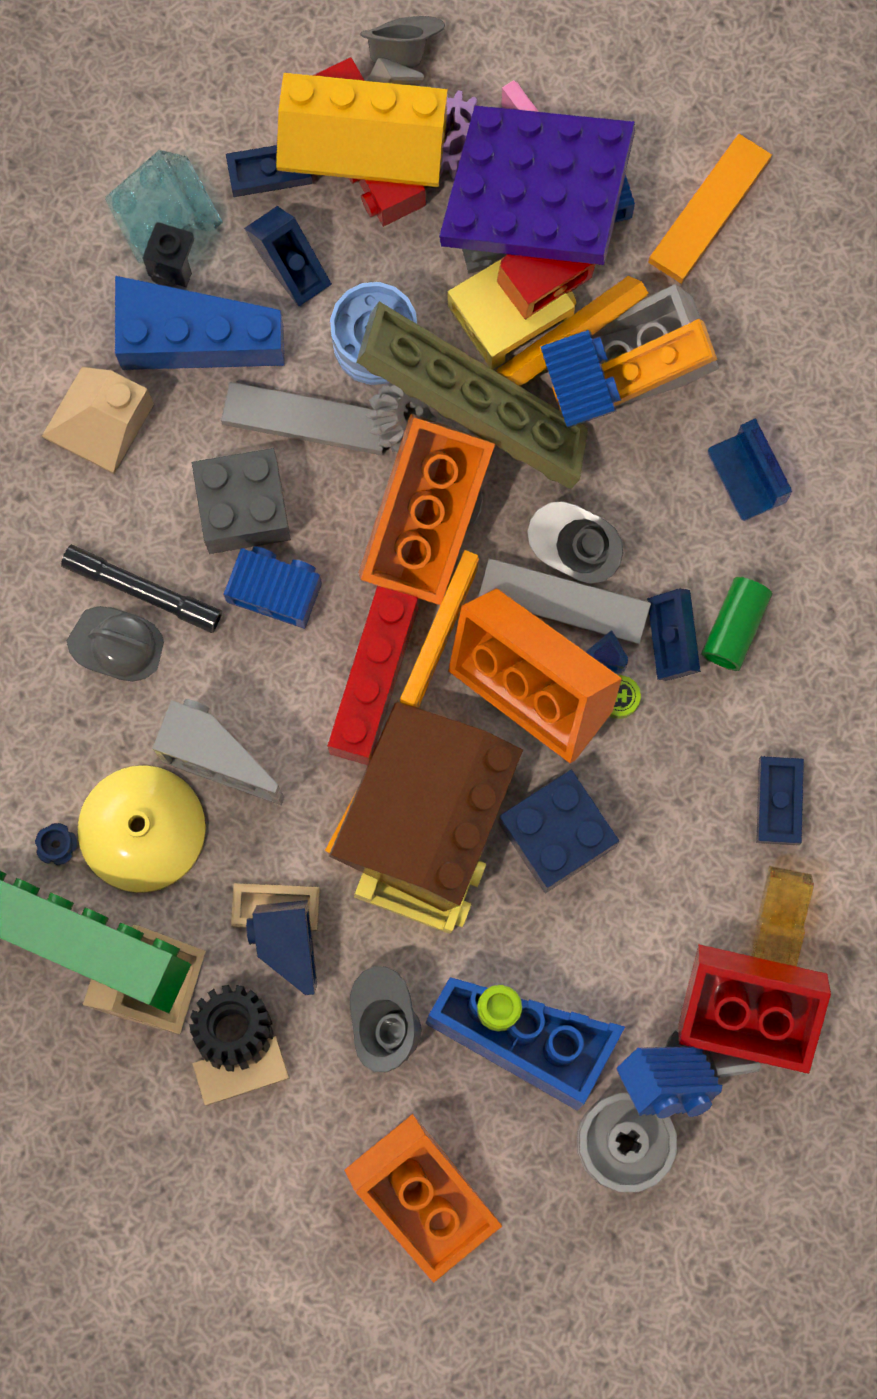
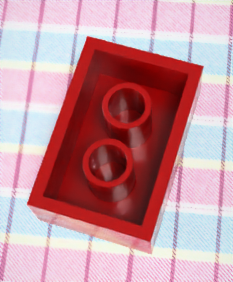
[678,944,831,1074]

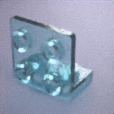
[105,149,223,264]

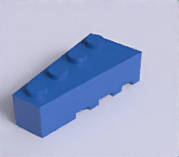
[115,276,285,370]
[425,977,625,1111]

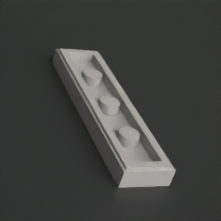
[221,382,384,456]
[478,558,651,643]

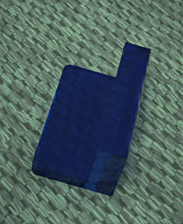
[708,418,792,521]

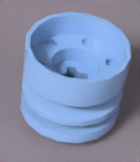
[330,282,417,385]

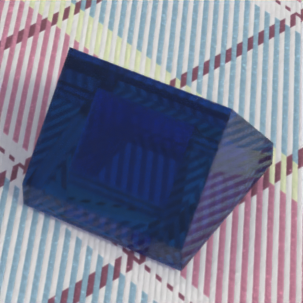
[586,630,628,674]

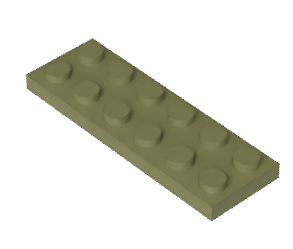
[356,301,588,490]

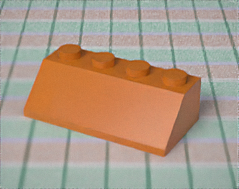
[358,414,495,605]
[448,588,622,763]

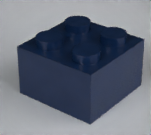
[498,769,619,894]

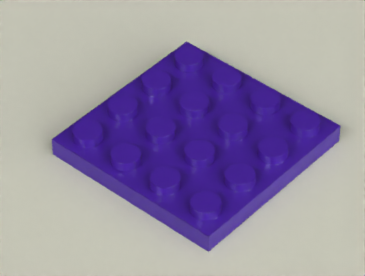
[439,105,635,265]

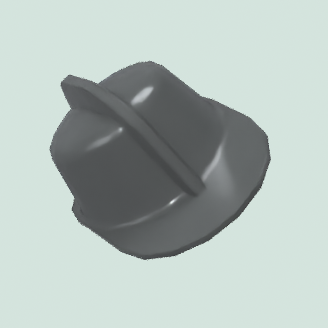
[360,16,445,68]
[527,501,623,584]
[66,606,164,682]
[350,966,422,1072]

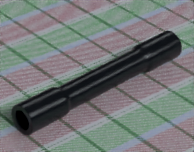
[61,544,222,633]

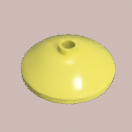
[78,766,206,893]

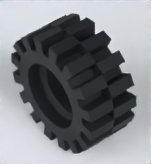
[189,985,273,1071]

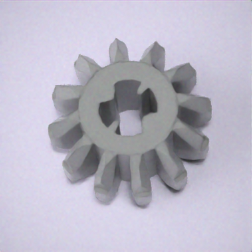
[365,383,438,453]

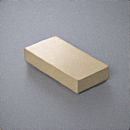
[231,883,320,931]
[192,1036,290,1106]

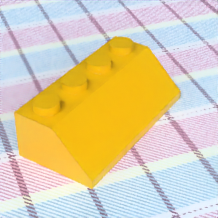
[276,73,447,187]

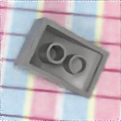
[592,284,719,407]
[152,699,284,806]

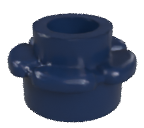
[35,823,77,865]

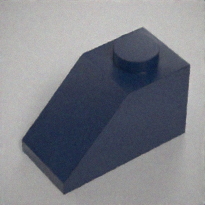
[244,206,332,306]
[246,900,317,995]

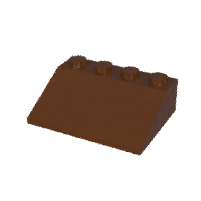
[329,701,523,912]

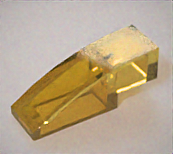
[751,866,814,966]

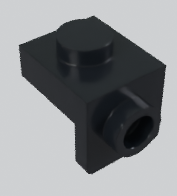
[142,222,194,288]

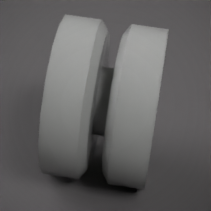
[577,1093,677,1192]

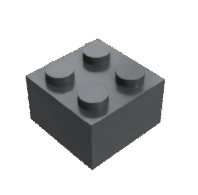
[191,448,291,554]

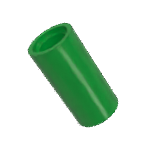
[701,577,773,671]

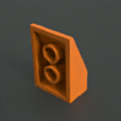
[344,1114,502,1283]

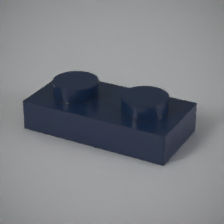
[226,145,312,197]
[647,588,701,681]
[756,756,804,846]

